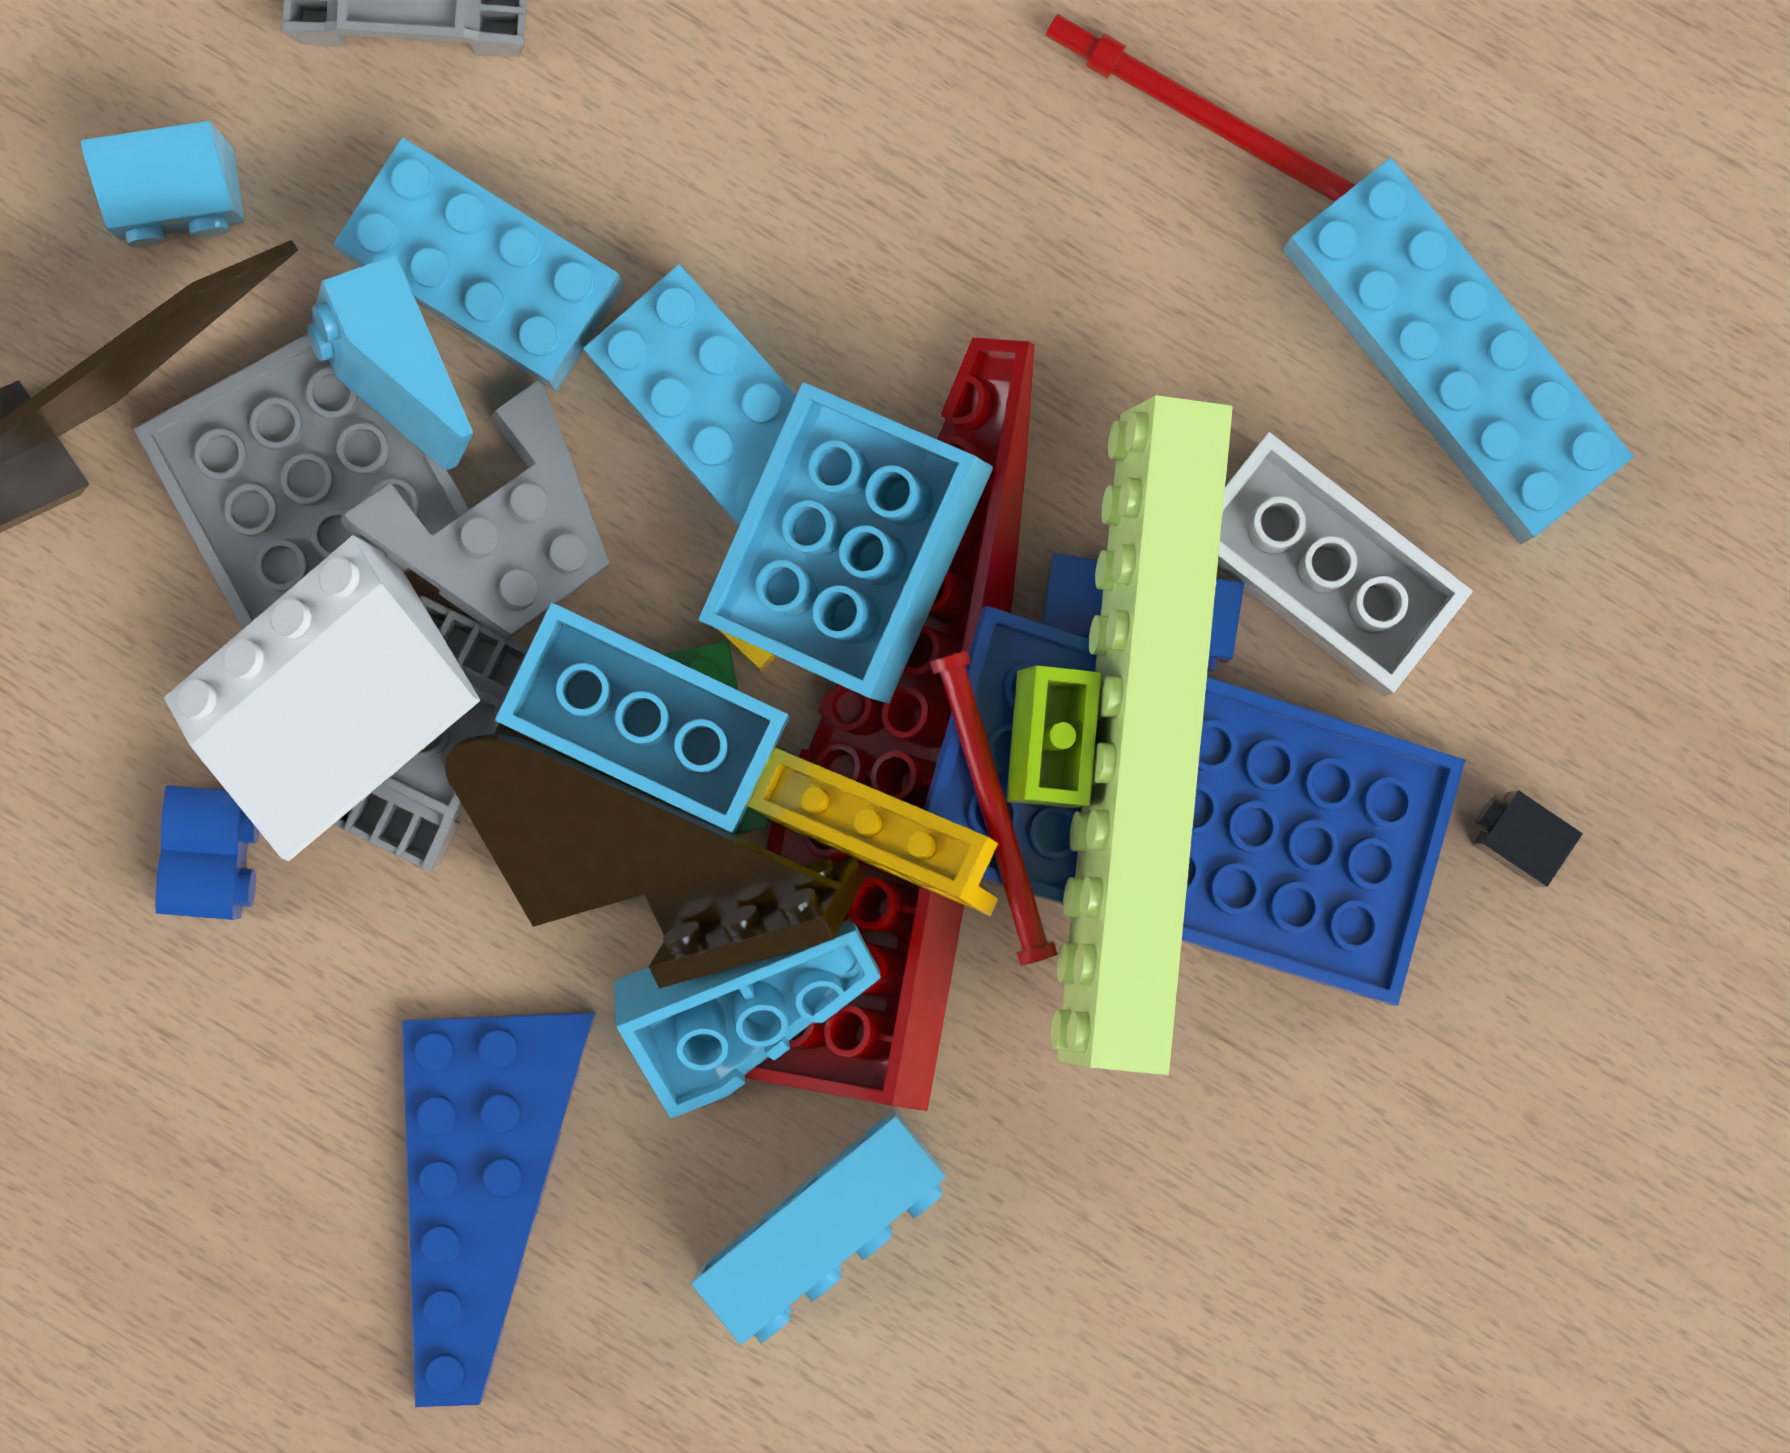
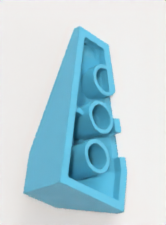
[614,923,881,1119]

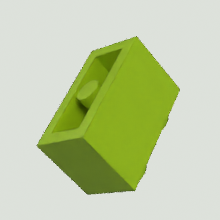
[1006,665,1101,808]

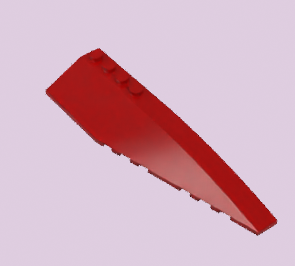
[745,337,1035,1111]

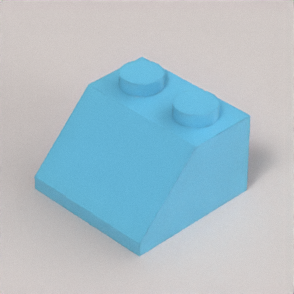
[81,121,245,247]

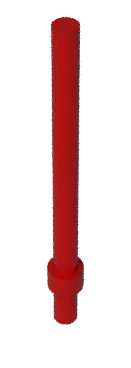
[1045,13,1355,202]

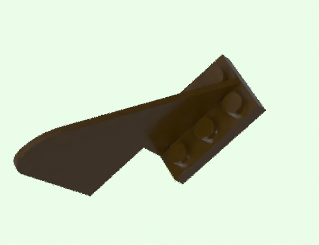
[445,734,865,989]

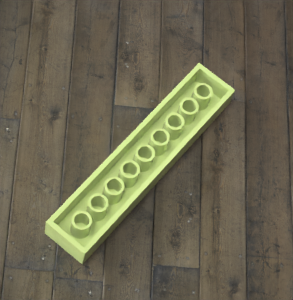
[1050,395,1233,1075]

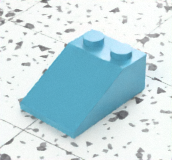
[307,255,473,471]

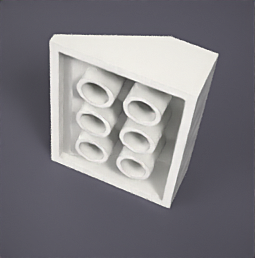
[164,535,481,861]

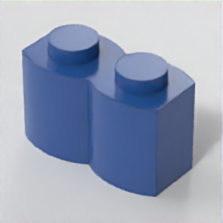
[155,785,260,920]

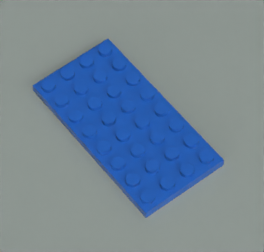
[923,606,1465,1006]

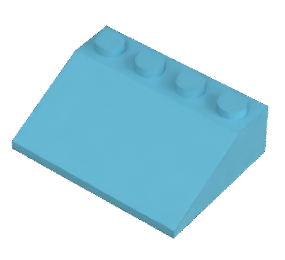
[698,382,993,704]

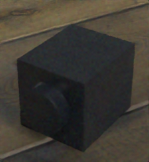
[1473,790,1583,887]

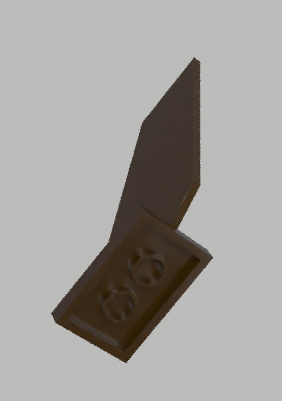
[0,240,298,533]

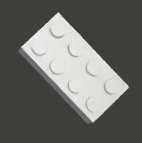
[1217,432,1473,697]

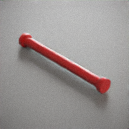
[930,650,1058,965]

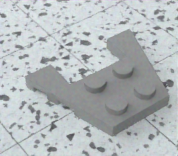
[340,380,610,641]

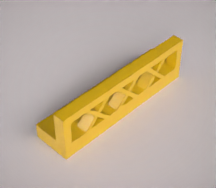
[747,747,998,916]

